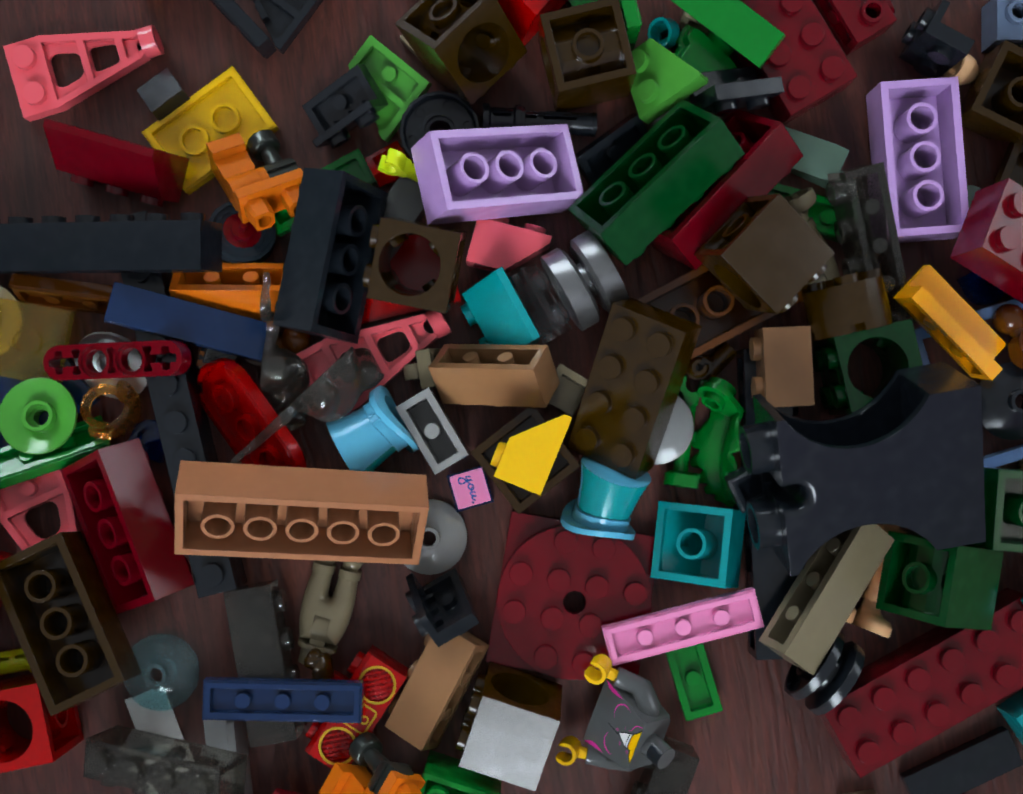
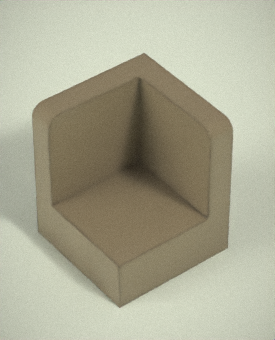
[549,363,588,417]

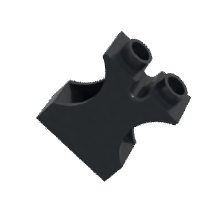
[739,362,986,576]

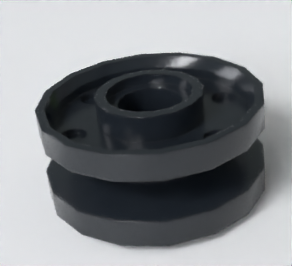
[399,91,480,163]
[784,632,866,715]

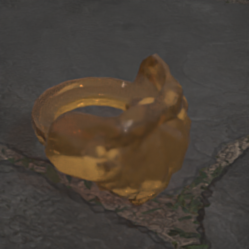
[80,380,142,440]

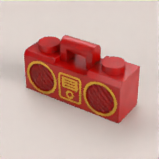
[305,645,409,769]

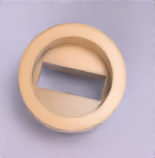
[943,54,979,86]

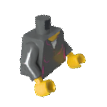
[555,654,675,772]

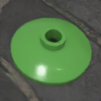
[0,378,78,455]

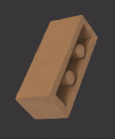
[428,344,560,408]
[385,631,490,751]

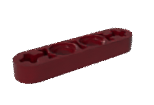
[43,340,192,380]

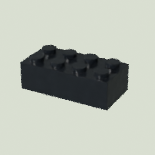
[273,168,388,344]

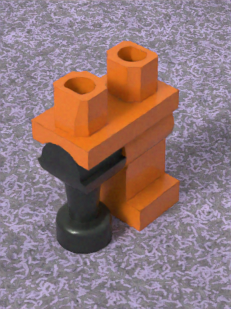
[206,130,303,231]
[319,732,426,794]

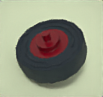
[208,202,276,263]

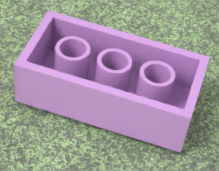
[866,76,969,244]
[411,124,584,225]

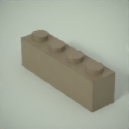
[758,524,895,676]

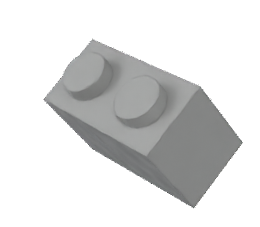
[395,387,470,475]

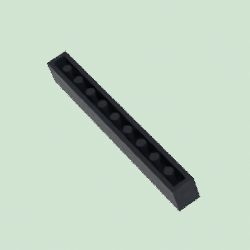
[108,210,247,598]

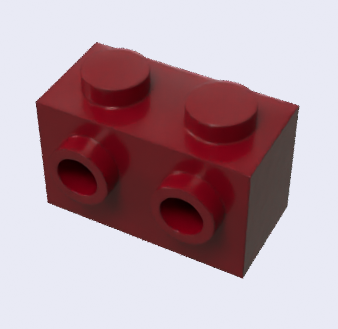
[813,0,897,55]

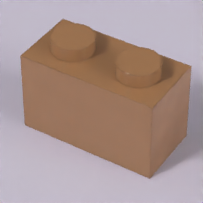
[749,326,815,407]

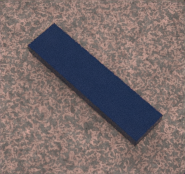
[104,281,273,363]
[202,677,364,723]

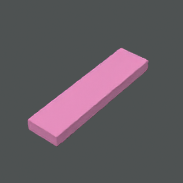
[601,587,764,666]

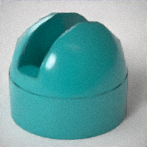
[647,17,680,49]

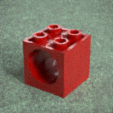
[0,673,84,773]

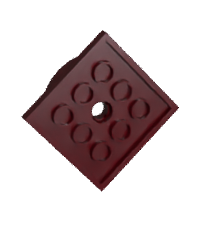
[485,510,655,683]

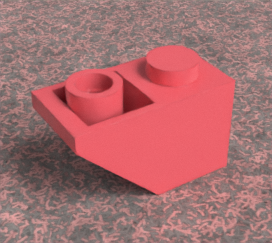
[466,218,552,274]

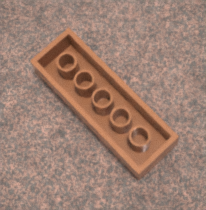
[174,460,429,565]

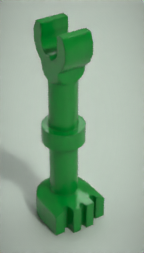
[663,376,707,489]

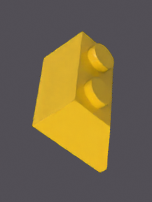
[490,414,572,496]

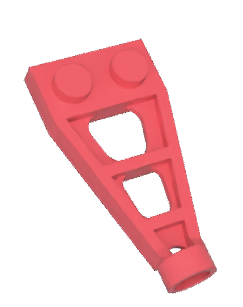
[3,24,164,122]
[292,310,452,421]
[0,468,84,551]

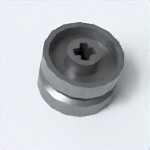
[540,230,629,331]

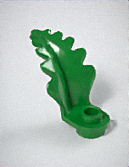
[690,377,744,508]

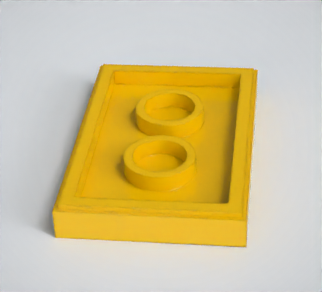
[142,66,279,195]

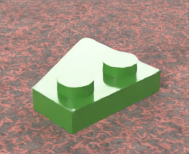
[348,35,432,143]
[631,37,709,124]

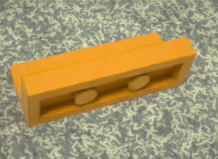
[893,265,1006,381]

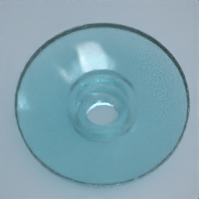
[124,634,200,711]

